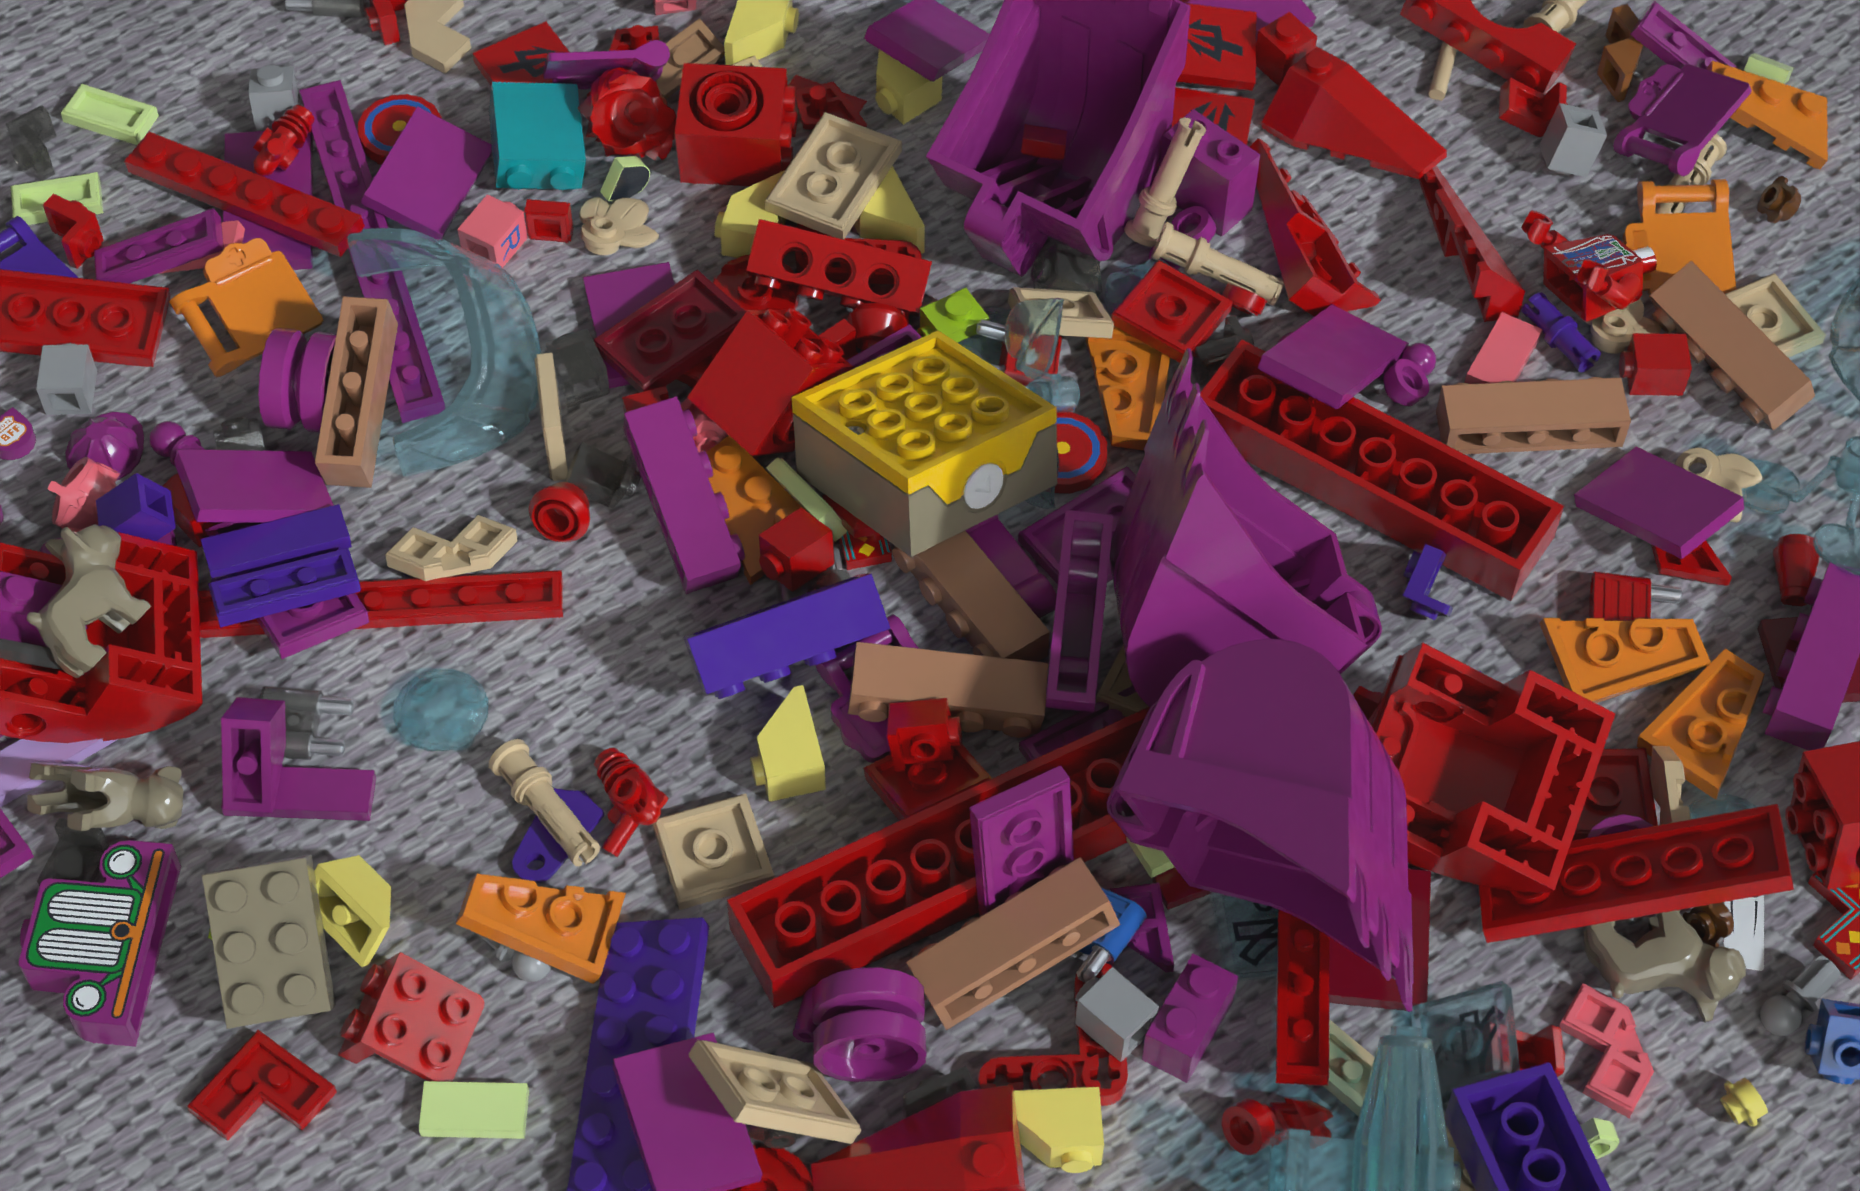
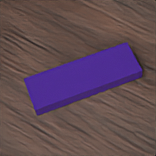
[201,504,352,582]
[208,548,361,628]

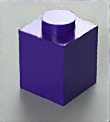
[96,473,176,541]

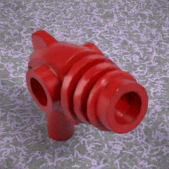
[253,105,315,176]
[594,748,669,858]

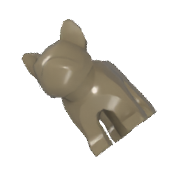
[26,524,151,678]
[27,762,184,831]
[1583,910,1746,1022]

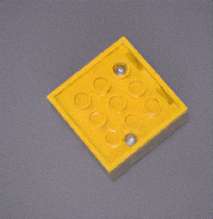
[792,330,1057,557]

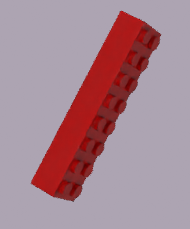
[1200,340,1564,601]

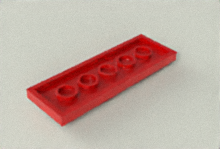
[1479,804,1794,943]

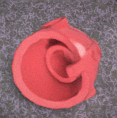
[48,457,120,532]

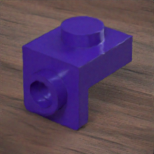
[1403,544,1453,621]

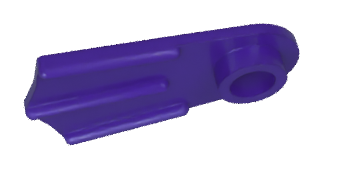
[512,788,604,883]

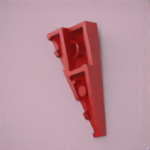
[1250,138,1381,317]
[1418,166,1525,322]

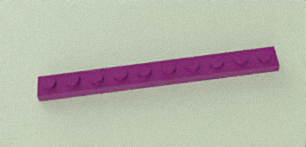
[299,80,446,423]

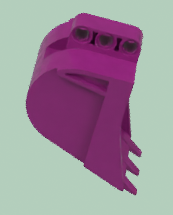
[926,0,1190,277]
[1110,348,1382,708]
[1107,639,1414,1012]

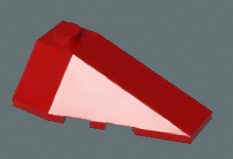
[1261,47,1447,179]
[811,1085,1026,1191]

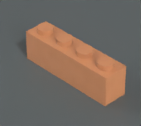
[1650,261,1815,430]
[315,296,398,488]
[1436,377,1631,454]
[892,531,1050,662]
[848,642,1048,738]
[906,857,1120,1030]

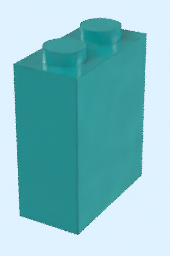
[489,82,586,190]

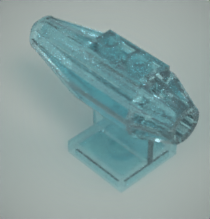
[1267,1026,1461,1191]

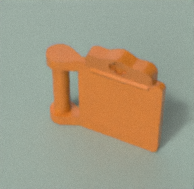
[1623,179,1736,298]
[169,238,323,377]

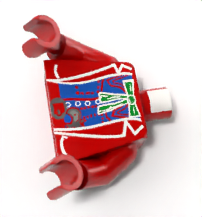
[1521,210,1657,322]

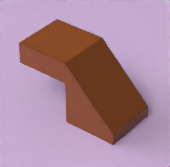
[1597,4,1644,102]

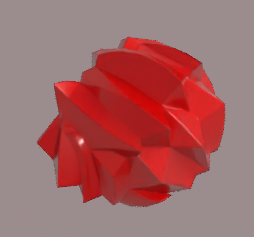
[578,67,676,161]

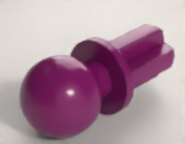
[149,421,206,467]

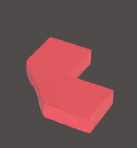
[1559,983,1654,1118]

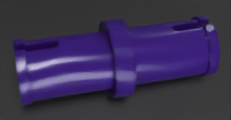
[1522,292,1601,373]

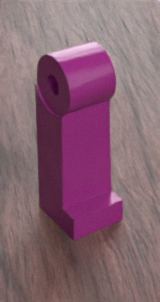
[965,515,1056,618]

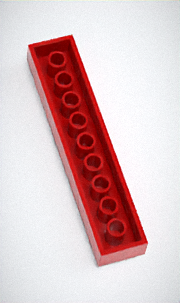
[727,707,1150,1008]

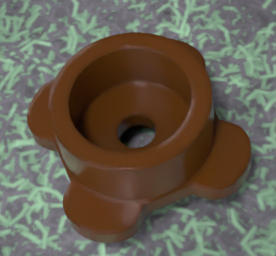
[1757,176,1801,224]
[1682,902,1734,947]

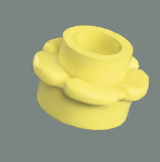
[1720,1077,1768,1126]

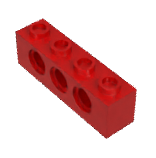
[746,219,932,321]

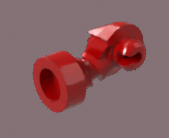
[1221,1097,1333,1155]

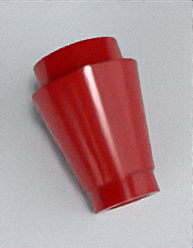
[1773,534,1821,606]

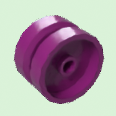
[258,328,336,433]
[812,968,927,1082]

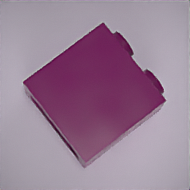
[1159,109,1260,237]

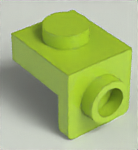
[917,288,989,343]

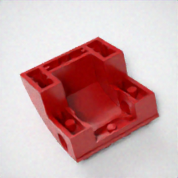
[0,532,203,743]
[1371,643,1616,893]

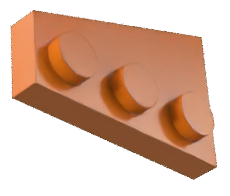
[1539,618,1711,703]

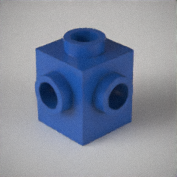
[1805,998,1860,1084]

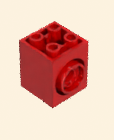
[675,63,797,186]
[687,308,853,456]
[1785,741,1860,890]

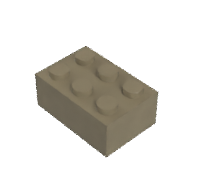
[202,855,336,1029]

